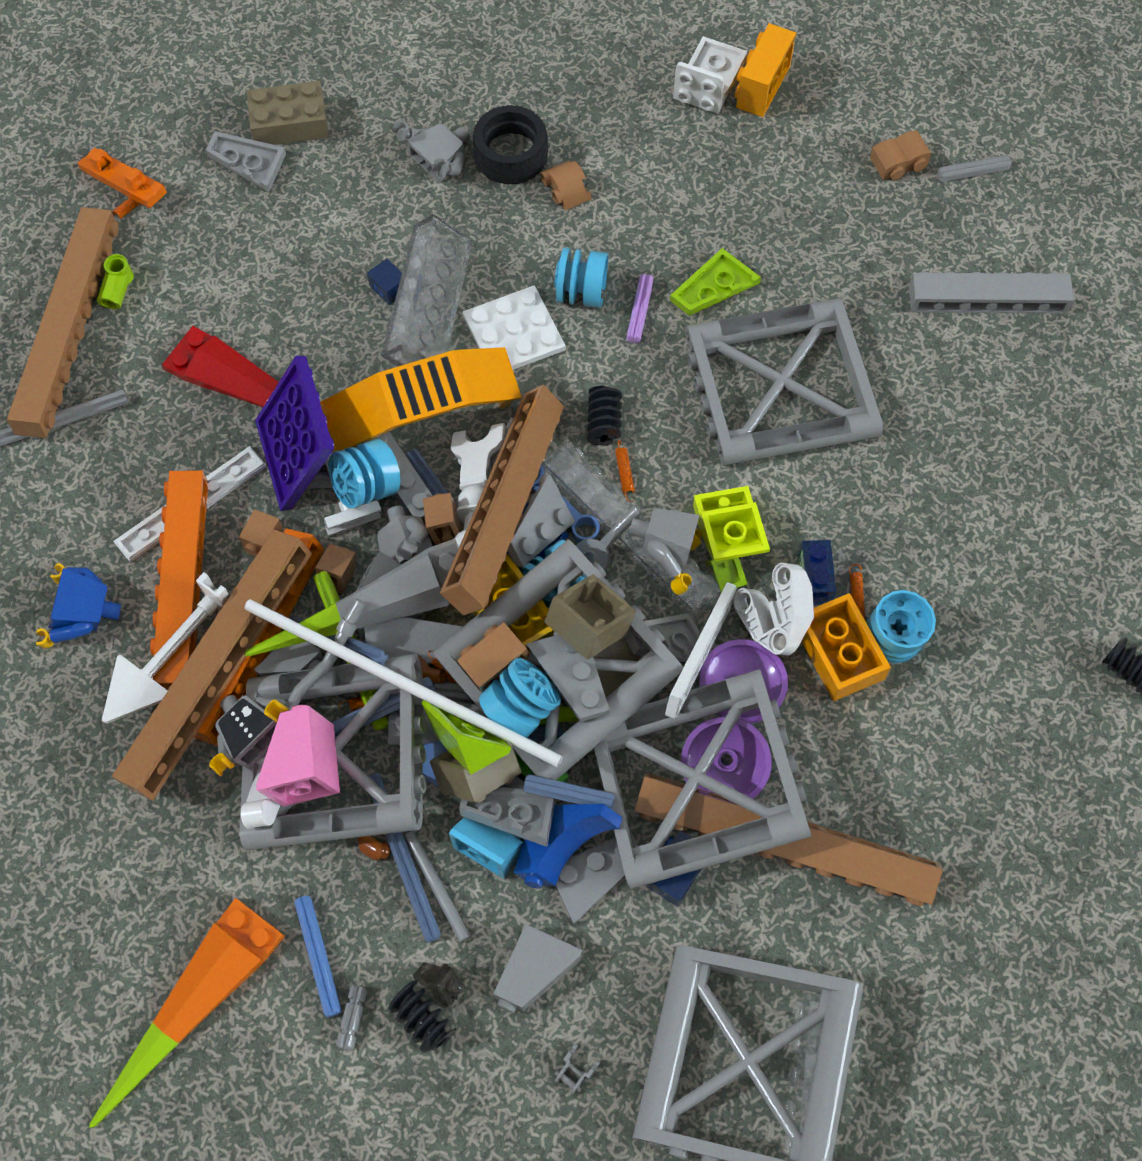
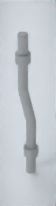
[284,598,366,712]

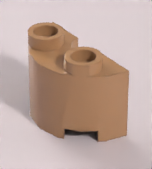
[540,160,592,210]

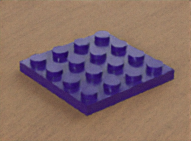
[255,355,334,511]

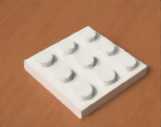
[463,285,566,370]

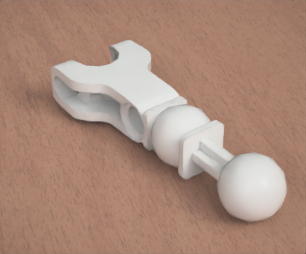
[451,423,508,546]

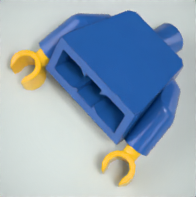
[36,563,122,648]

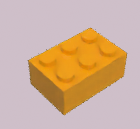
[734,23,796,117]
[801,593,891,702]

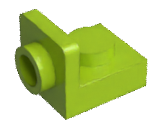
[705,558,747,593]

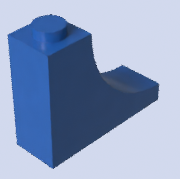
[514,804,622,889]

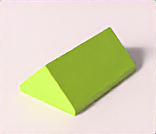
[422,700,511,775]

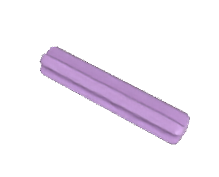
[627,274,653,343]

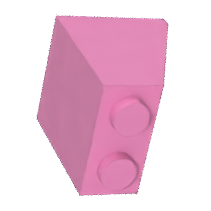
[256,705,340,807]

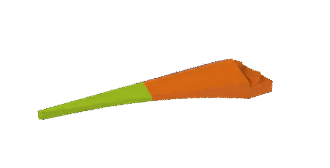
[89,898,285,1128]

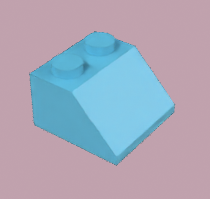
[449,817,523,879]

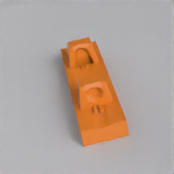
[77,147,167,209]

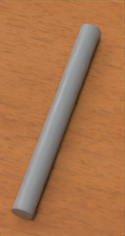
[404,831,471,943]

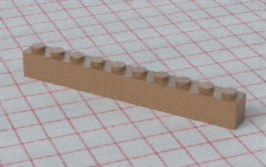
[7,207,119,438]
[440,384,564,616]
[111,529,312,801]
[634,772,943,906]

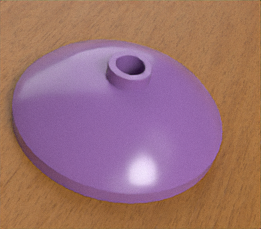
[699,639,788,724]
[681,716,772,798]

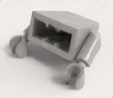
[392,120,470,183]
[359,506,433,584]

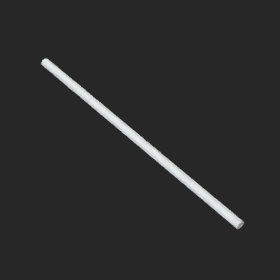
[244,599,563,767]

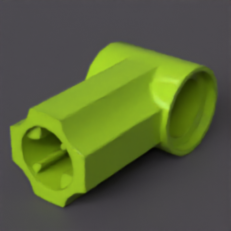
[97,254,134,310]

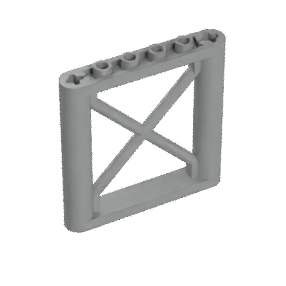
[685,298,883,466]
[432,539,683,780]
[239,654,426,850]
[594,669,812,889]
[632,945,864,1161]

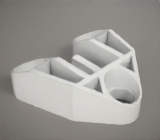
[733,563,814,655]

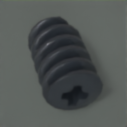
[587,386,622,446]
[1102,637,1142,693]
[388,980,457,1053]

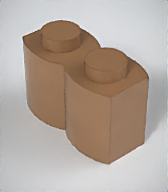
[870,130,931,181]

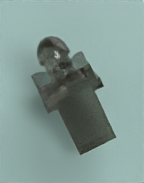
[413,962,465,1008]

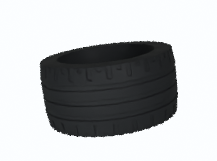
[473,105,548,184]

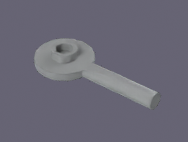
[576,505,643,571]

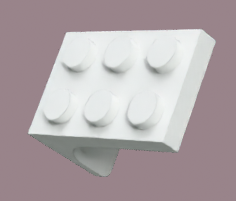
[673,36,748,114]

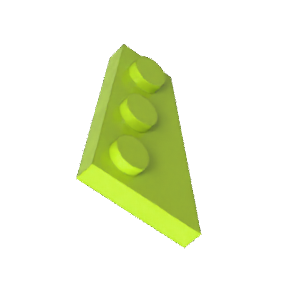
[670,248,761,316]

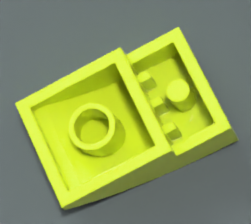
[693,486,770,562]

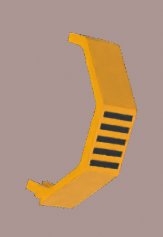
[320,347,522,452]

